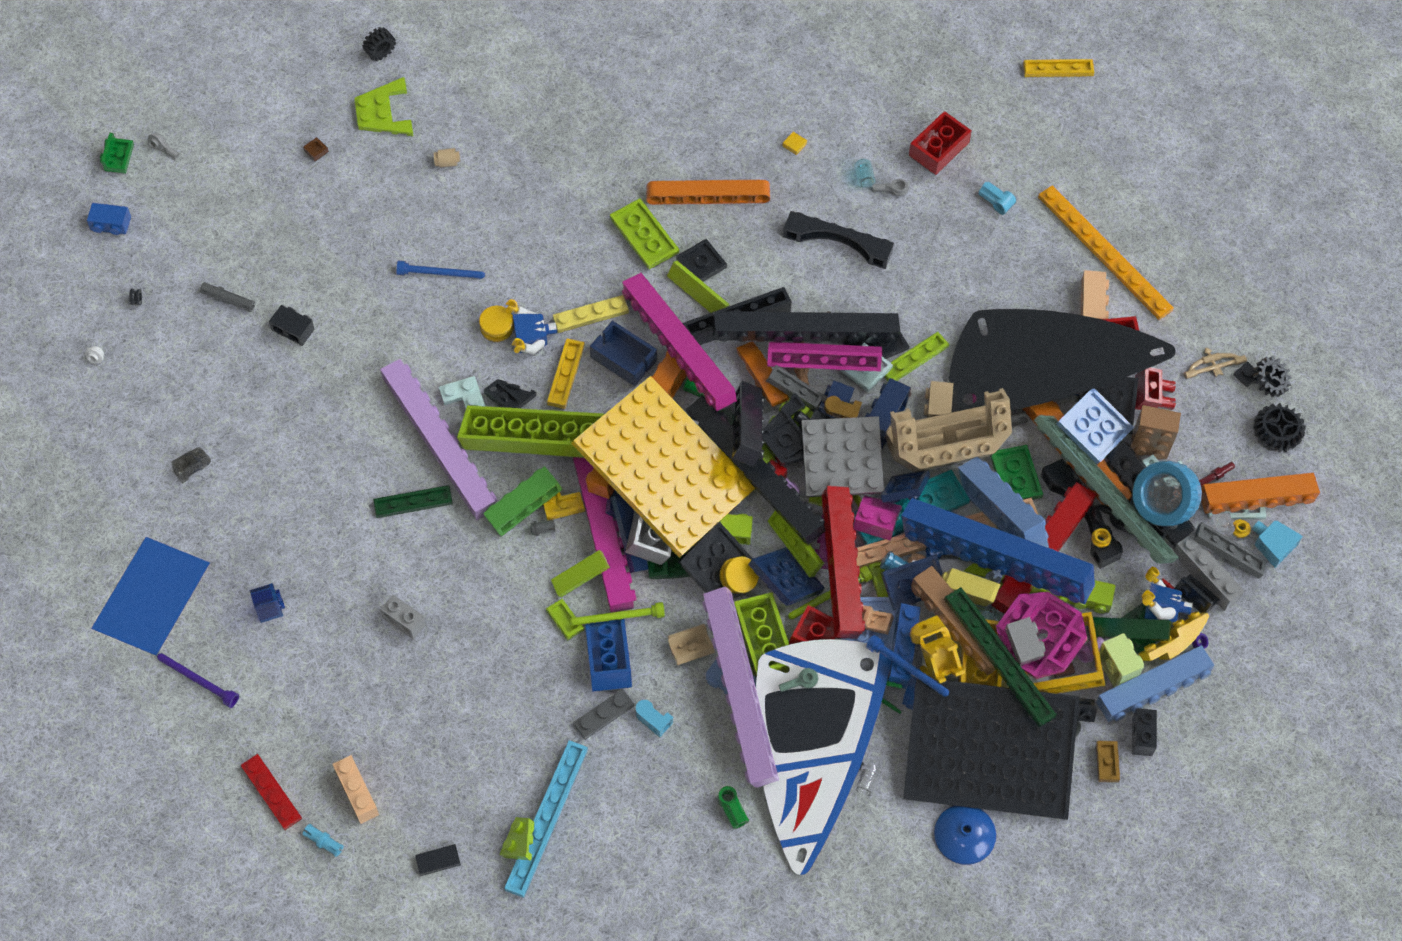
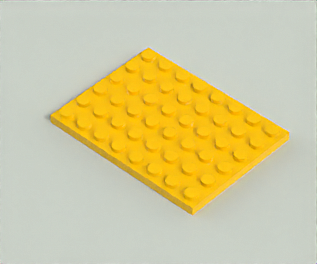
[571,376,755,558]

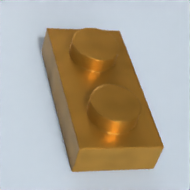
[1096,741,1120,782]

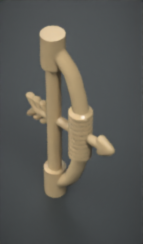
[1184,348,1247,379]

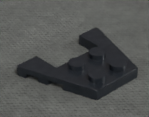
[762,393,806,466]

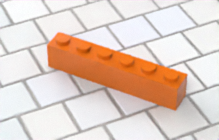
[1201,472,1320,514]

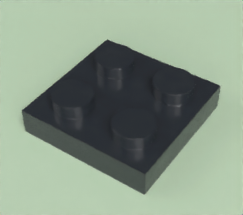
[676,239,727,282]

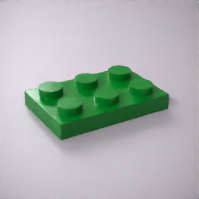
[990,444,1043,500]

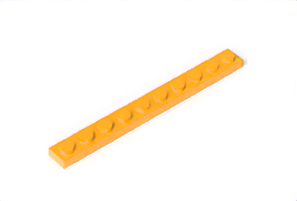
[1038,185,1174,320]

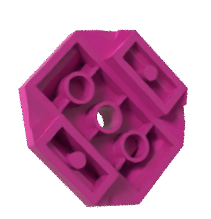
[996,592,1087,679]

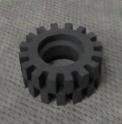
[362,27,396,61]

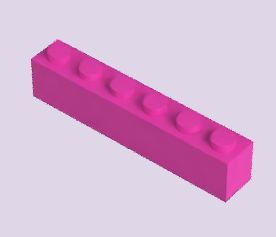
[767,342,882,372]

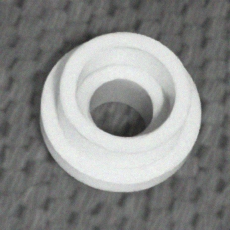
[85,346,104,364]

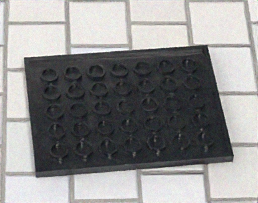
[903,678,1079,820]

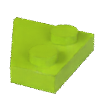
[499,817,534,860]

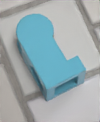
[636,700,673,737]

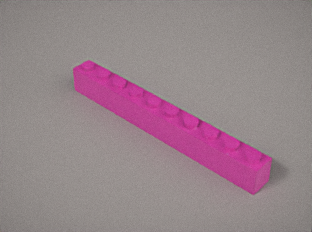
[622,273,737,411]
[573,457,637,613]

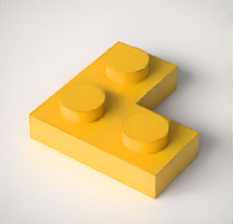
[543,479,585,521]

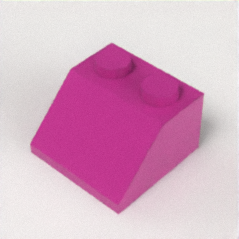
[853,495,902,541]

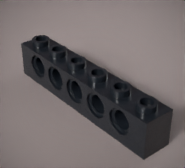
[1106,441,1196,545]

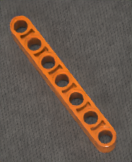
[646,180,770,205]

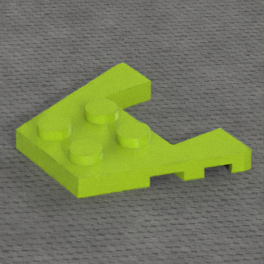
[354,77,414,136]

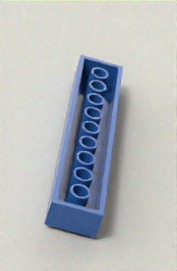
[901,498,1095,604]

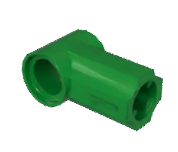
[718,786,749,829]

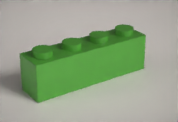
[483,466,563,537]

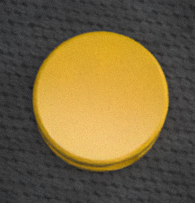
[479,305,514,342]
[720,557,759,594]

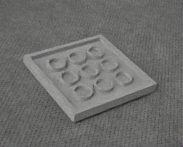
[802,417,884,497]

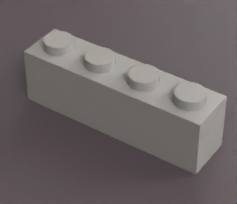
[1174,533,1244,611]

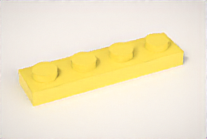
[553,295,629,333]

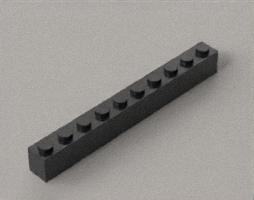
[712,311,901,343]
[685,395,826,546]

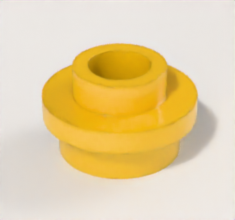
[1231,519,1251,538]
[1091,528,1111,548]

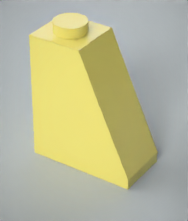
[941,568,1001,608]

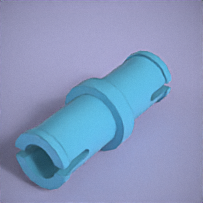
[303,824,344,857]

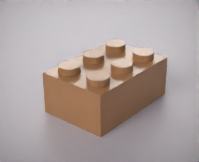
[1130,405,1181,459]

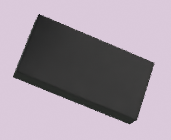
[415,844,461,877]

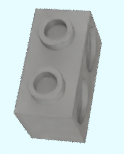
[380,595,426,640]

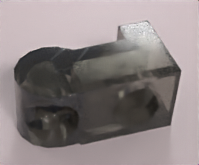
[171,447,211,484]

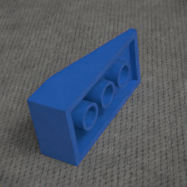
[585,619,632,692]

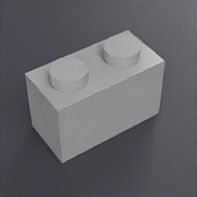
[1005,617,1046,666]

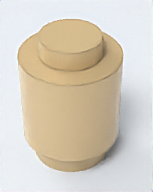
[434,148,460,168]

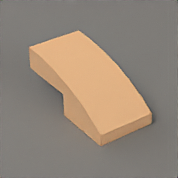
[862,605,894,635]

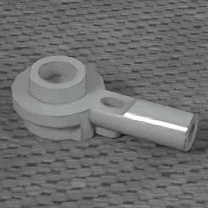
[148,133,180,159]
[873,179,909,196]

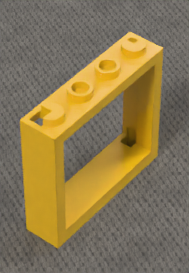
[1025,611,1105,694]

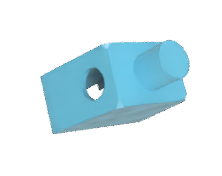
[1252,520,1303,568]

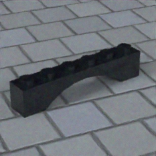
[783,211,894,269]
[1040,458,1123,569]

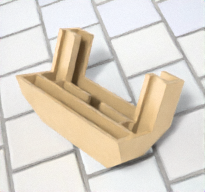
[886,388,1012,472]

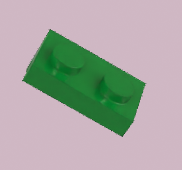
[100,132,134,174]

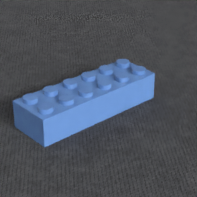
[958,457,1049,548]

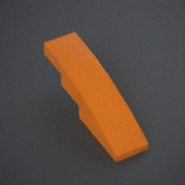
[736,341,789,407]

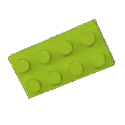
[610,198,679,270]

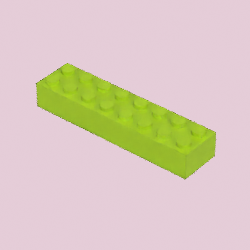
[457,405,605,458]

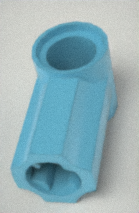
[979,181,1016,215]

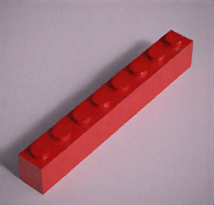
[991,482,1097,614]
[821,486,865,639]

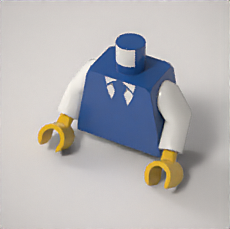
[505,299,557,354]
[1141,566,1193,622]

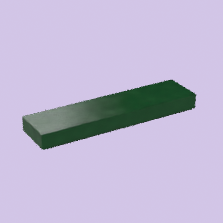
[373,485,453,518]
[1089,617,1171,641]

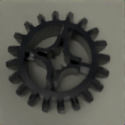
[1253,403,1306,453]

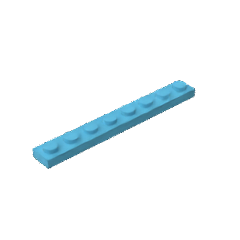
[504,740,588,898]

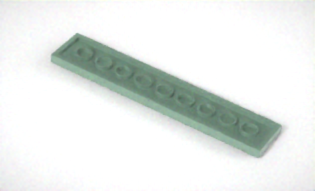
[1034,415,1179,564]

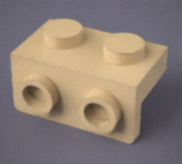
[668,624,715,665]

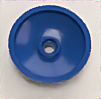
[934,806,996,865]

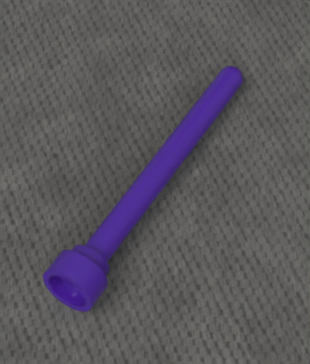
[157,653,240,708]

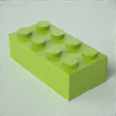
[734,592,790,677]

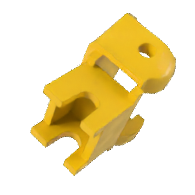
[910,615,965,684]

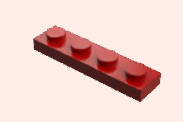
[240,754,302,830]

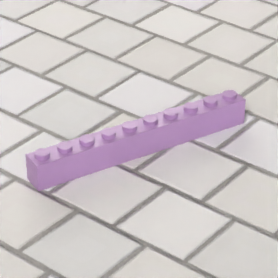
[380,359,497,520]
[702,586,779,788]

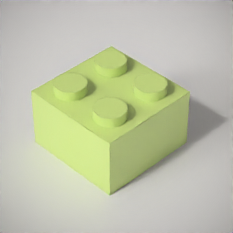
[1099,633,1144,688]

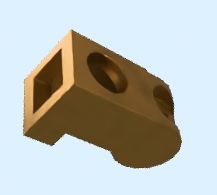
[824,396,862,418]

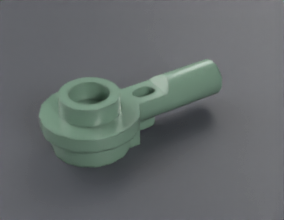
[779,668,819,692]

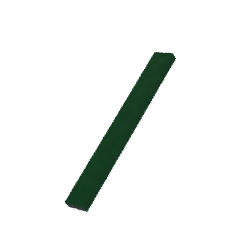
[944,587,1057,727]

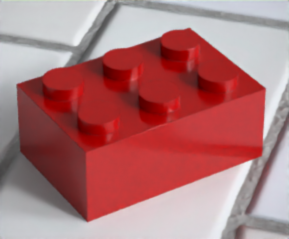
[909,111,972,175]

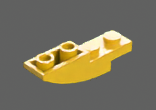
[1138,611,1209,661]

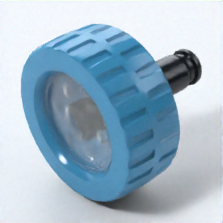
[1133,461,1202,526]

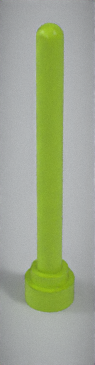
[788,566,873,620]
[569,602,665,626]

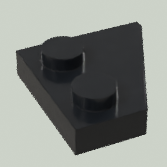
[484,379,537,408]

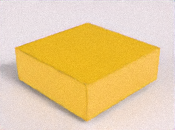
[782,131,807,155]

